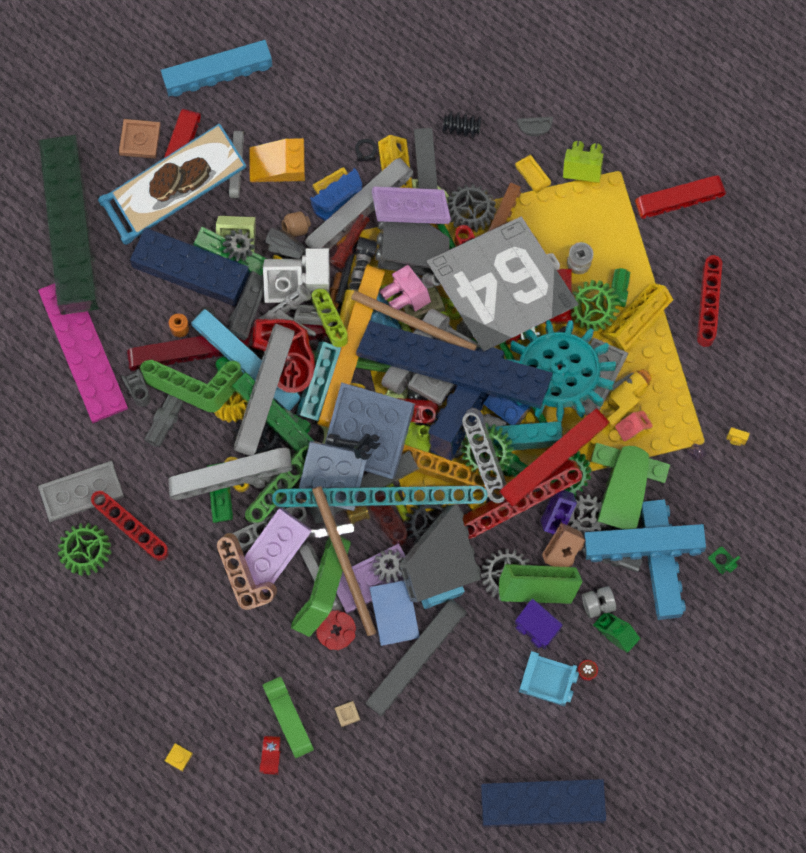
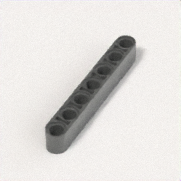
[366,599,467,717]

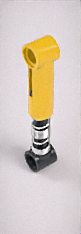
[336,237,377,339]

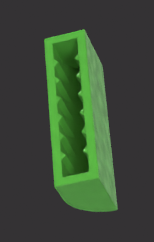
[499,564,583,604]

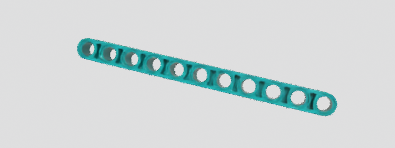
[272,486,488,507]

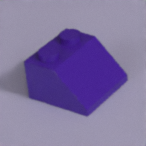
[515,599,563,649]

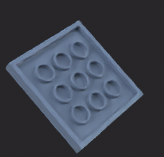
[325,382,415,479]

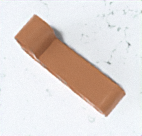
[217,533,277,610]

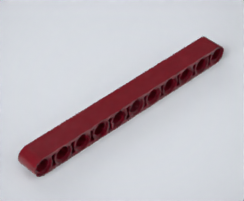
[127,324,332,371]

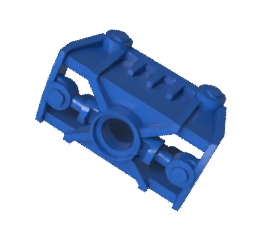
[310,168,363,221]

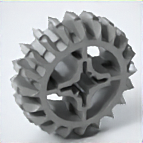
[481,549,529,602]

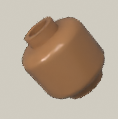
[281,211,311,238]

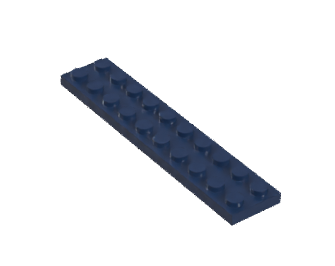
[356,321,553,409]

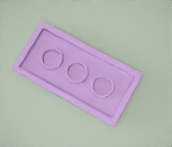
[371,187,451,224]
[238,507,312,593]
[336,544,405,614]

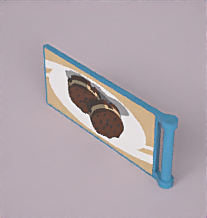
[98,124,247,245]

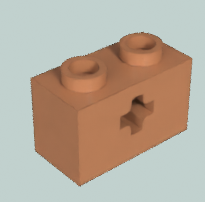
[542,523,585,567]

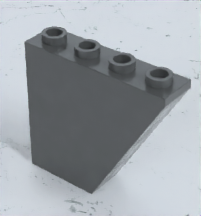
[375,221,450,276]
[399,504,481,602]

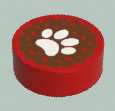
[578,660,598,681]

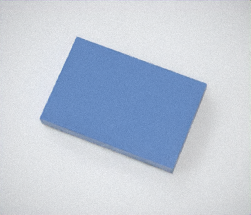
[369,581,420,646]

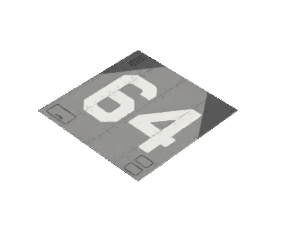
[427,216,579,352]

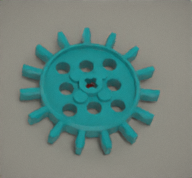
[506,320,616,422]

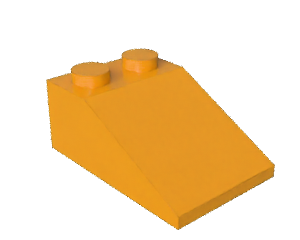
[250,138,305,182]

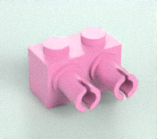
[379,265,431,311]

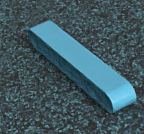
[191,309,301,411]

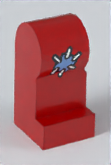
[259,736,281,775]

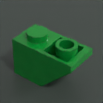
[593,613,641,653]

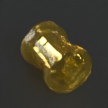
[346,506,370,526]

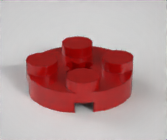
[315,609,356,650]

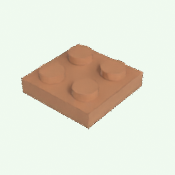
[119,119,161,159]

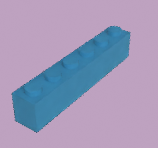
[161,40,272,96]
[641,499,685,620]
[584,524,706,562]

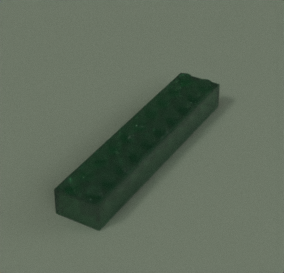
[39,134,99,315]

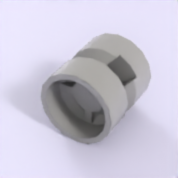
[567,242,593,274]
[582,586,616,618]

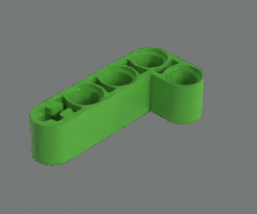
[262,676,314,759]

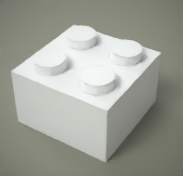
[302,249,330,297]
[263,259,303,303]

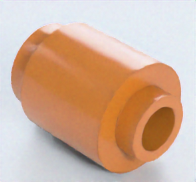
[169,314,189,337]

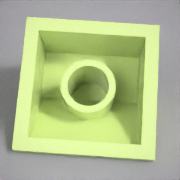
[216,216,256,252]

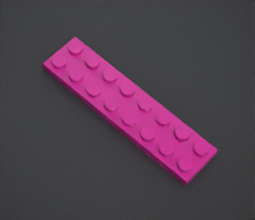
[38,276,128,423]

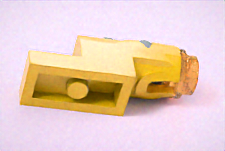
[606,369,652,430]

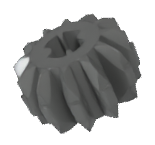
[222,229,255,262]

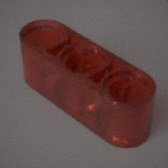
[369,493,407,546]

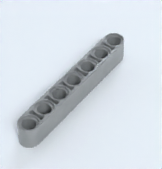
[305,158,413,250]
[234,324,294,456]
[168,448,292,500]

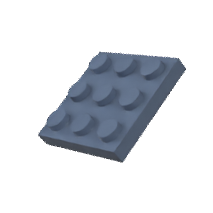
[297,441,367,511]

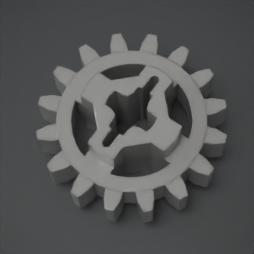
[568,495,606,536]

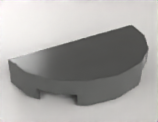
[517,117,553,137]

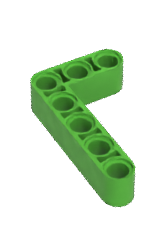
[140,360,243,412]
[245,446,309,523]
[291,536,351,637]

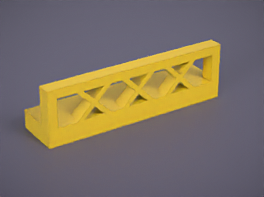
[378,135,413,188]
[603,283,673,351]

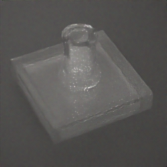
[310,506,354,538]

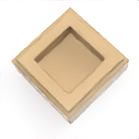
[335,701,360,727]

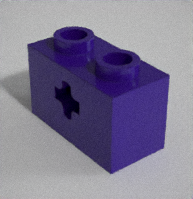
[540,490,577,534]

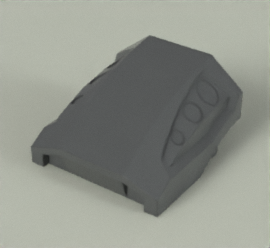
[266,228,306,259]

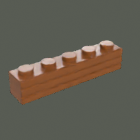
[488,183,521,232]

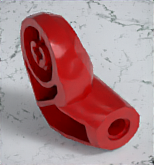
[252,319,315,394]

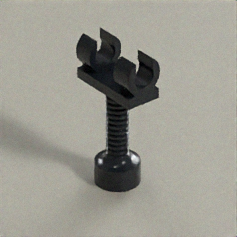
[326,433,381,460]

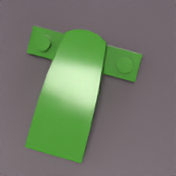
[590,443,670,530]

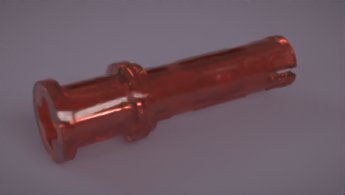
[329,214,370,269]

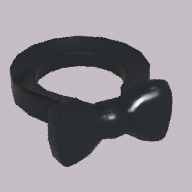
[355,139,377,162]

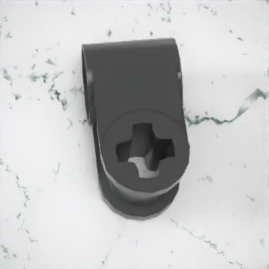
[121,368,151,407]

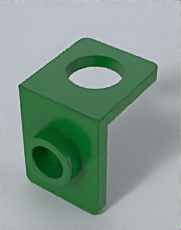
[708,547,741,575]

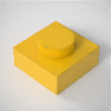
[726,427,750,446]
[165,743,193,772]

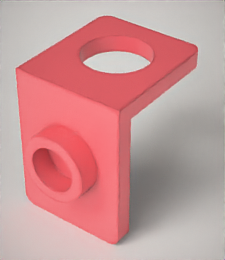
[615,411,653,441]

